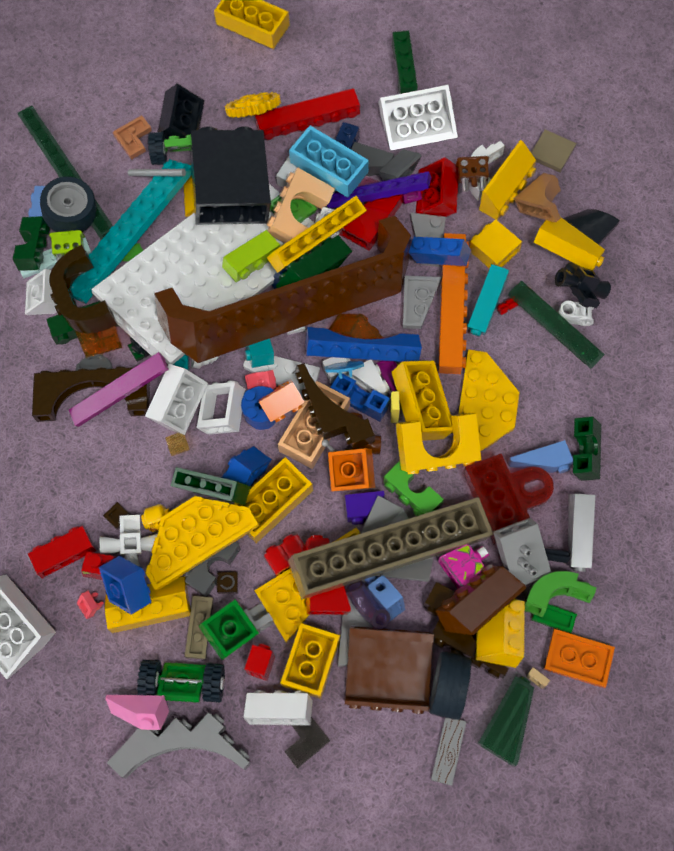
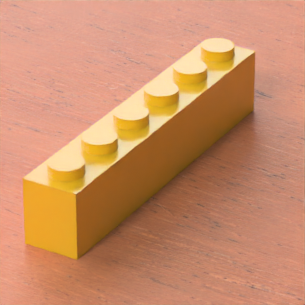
[267,196,367,273]

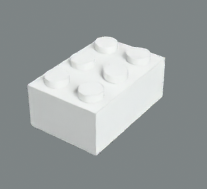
[145,364,208,435]

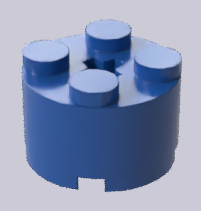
[241,386,276,430]

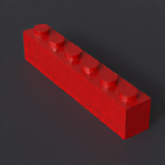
[255,88,360,140]

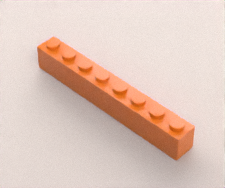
[438,233,469,374]

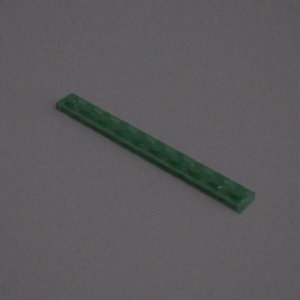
[17,105,113,240]

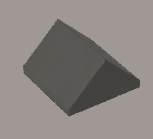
[379,149,422,181]

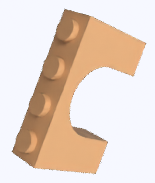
[267,167,335,243]

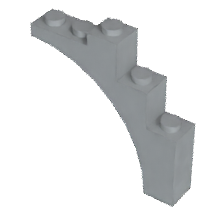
[107,712,251,779]

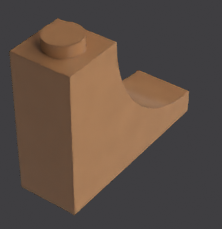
[514,173,561,223]

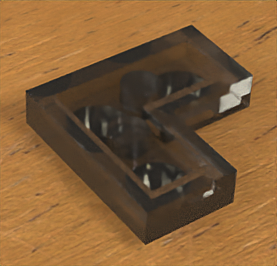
[284,716,331,769]

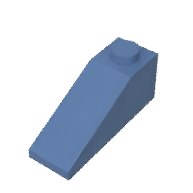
[508,440,573,473]

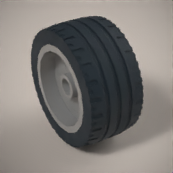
[40,176,96,232]

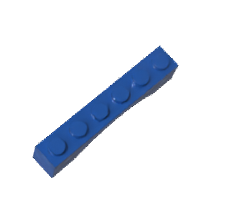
[305,327,422,362]

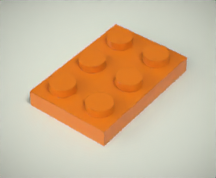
[543,629,615,688]

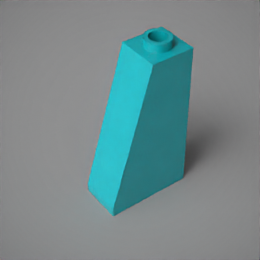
[468,264,509,337]

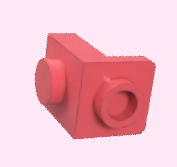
[245,370,277,390]

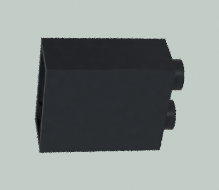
[190,126,271,225]

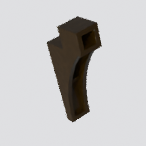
[295,363,375,450]
[424,582,509,679]

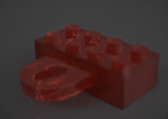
[463,453,554,544]

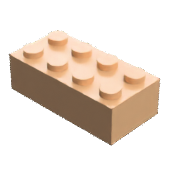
[278,381,350,469]

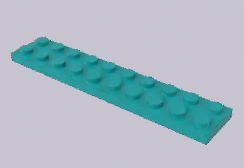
[71,159,192,304]

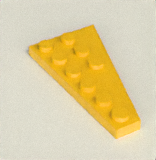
[254,527,361,643]

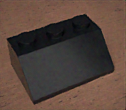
[158,83,205,140]

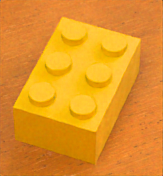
[280,623,340,699]

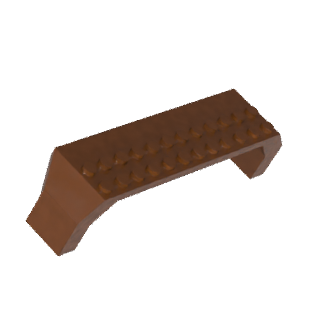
[154,215,411,363]

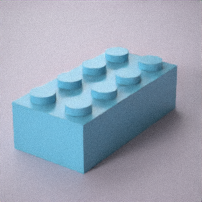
[289,126,369,197]

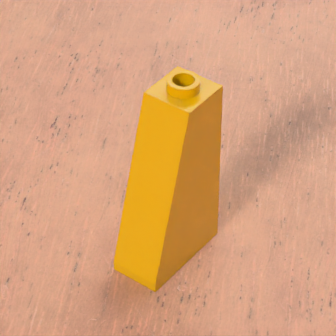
[534,217,605,271]

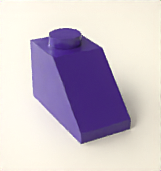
[345,491,385,525]

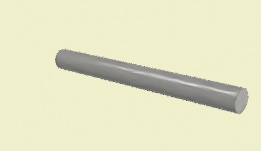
[128,169,186,176]

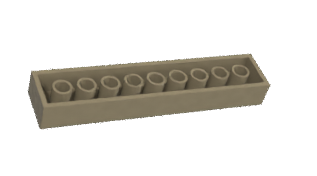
[288,497,493,600]

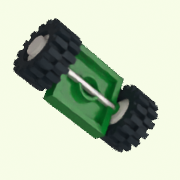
[137,659,225,703]

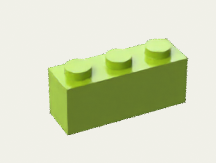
[222,230,280,283]

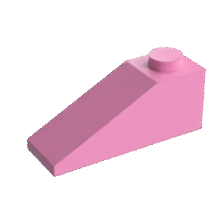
[105,695,169,730]

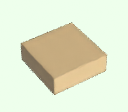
[526,667,550,689]

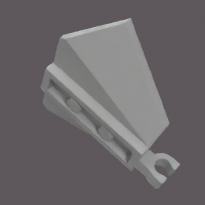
[361,496,433,582]

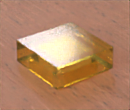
[165,433,190,456]

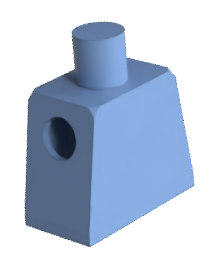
[364,575,406,622]

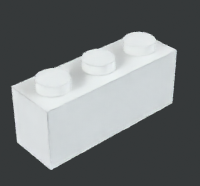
[244,690,313,725]

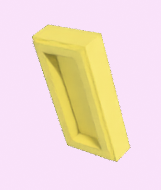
[390,391,400,423]

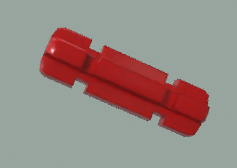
[496,289,530,315]

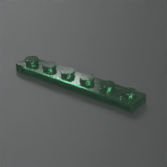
[508,280,605,369]

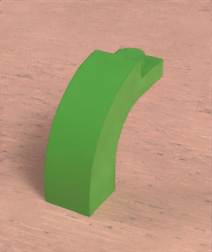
[525,571,596,617]

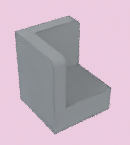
[243,603,274,633]

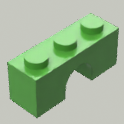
[384,461,444,516]

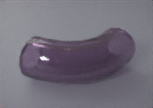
[345,581,390,629]

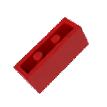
[28,526,96,578]

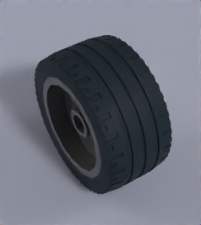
[429,652,471,720]

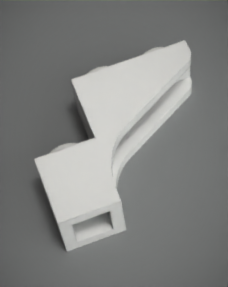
[322,357,389,397]

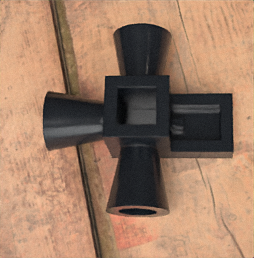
[555,262,611,309]

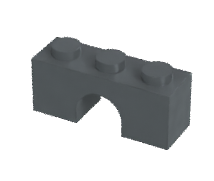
[185,542,241,597]

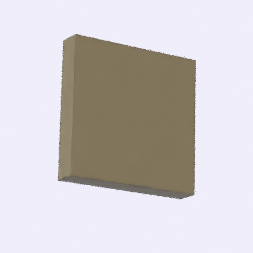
[531,129,576,173]

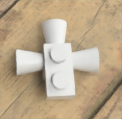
[100,515,158,566]

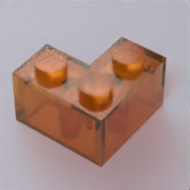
[329,313,383,339]
[75,325,122,359]

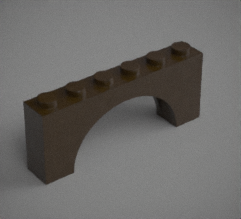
[32,366,150,422]

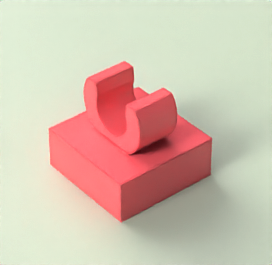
[77,591,104,619]

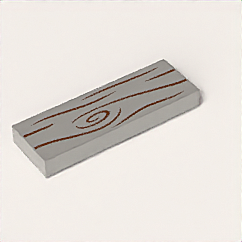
[431,718,466,786]

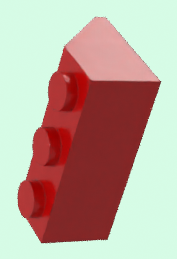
[416,157,458,217]

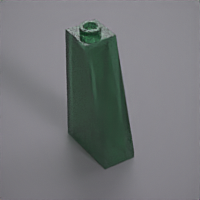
[477,676,534,767]

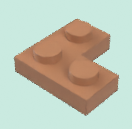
[113,115,152,160]

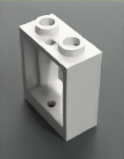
[197,381,246,434]

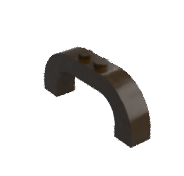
[49,245,117,333]

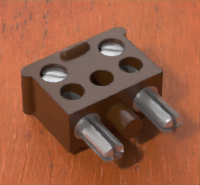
[456,156,489,192]

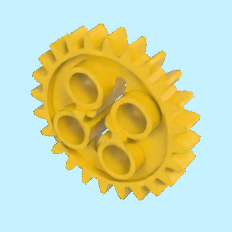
[225,92,281,118]

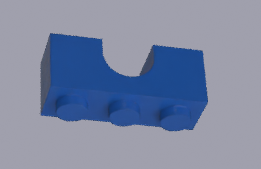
[330,374,390,422]

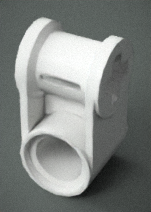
[557,301,594,326]

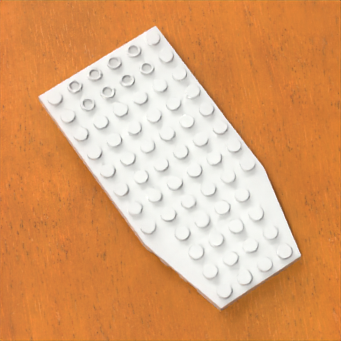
[92,184,315,365]

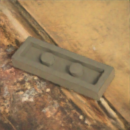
[185,596,214,660]

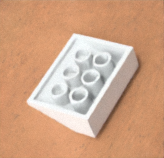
[378,85,458,151]
[0,575,56,679]

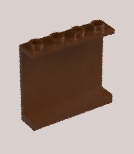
[345,626,434,714]

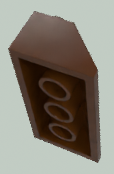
[435,565,526,635]

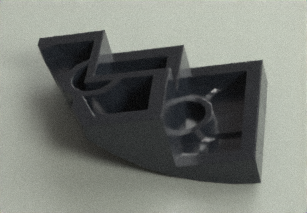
[563,209,620,245]

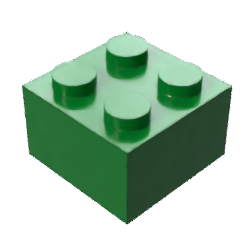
[198,600,259,660]

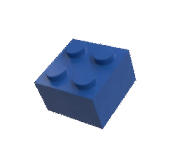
[99,556,152,615]

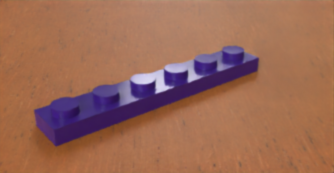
[327,171,431,209]

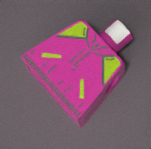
[438,544,489,589]

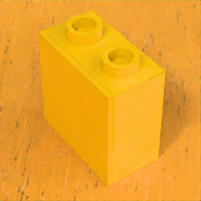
[470,219,522,269]

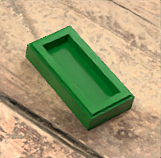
[531,604,577,634]

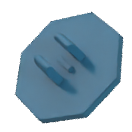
[324,361,364,379]

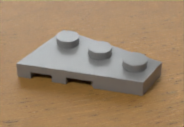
[410,213,446,267]
[403,276,441,329]

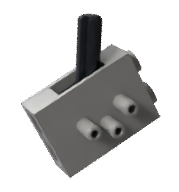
[493,518,570,586]

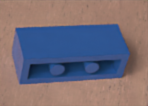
[409,236,471,266]

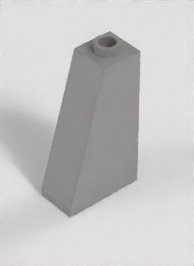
[568,494,595,572]

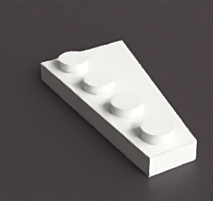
[243,356,320,399]

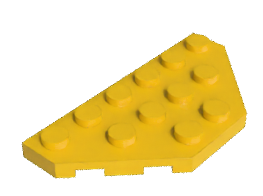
[458,349,520,451]
[146,496,260,591]

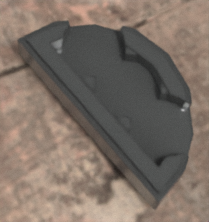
[75,353,113,371]

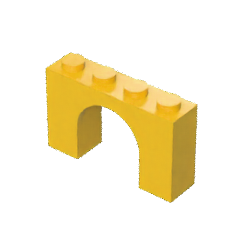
[396,413,481,474]

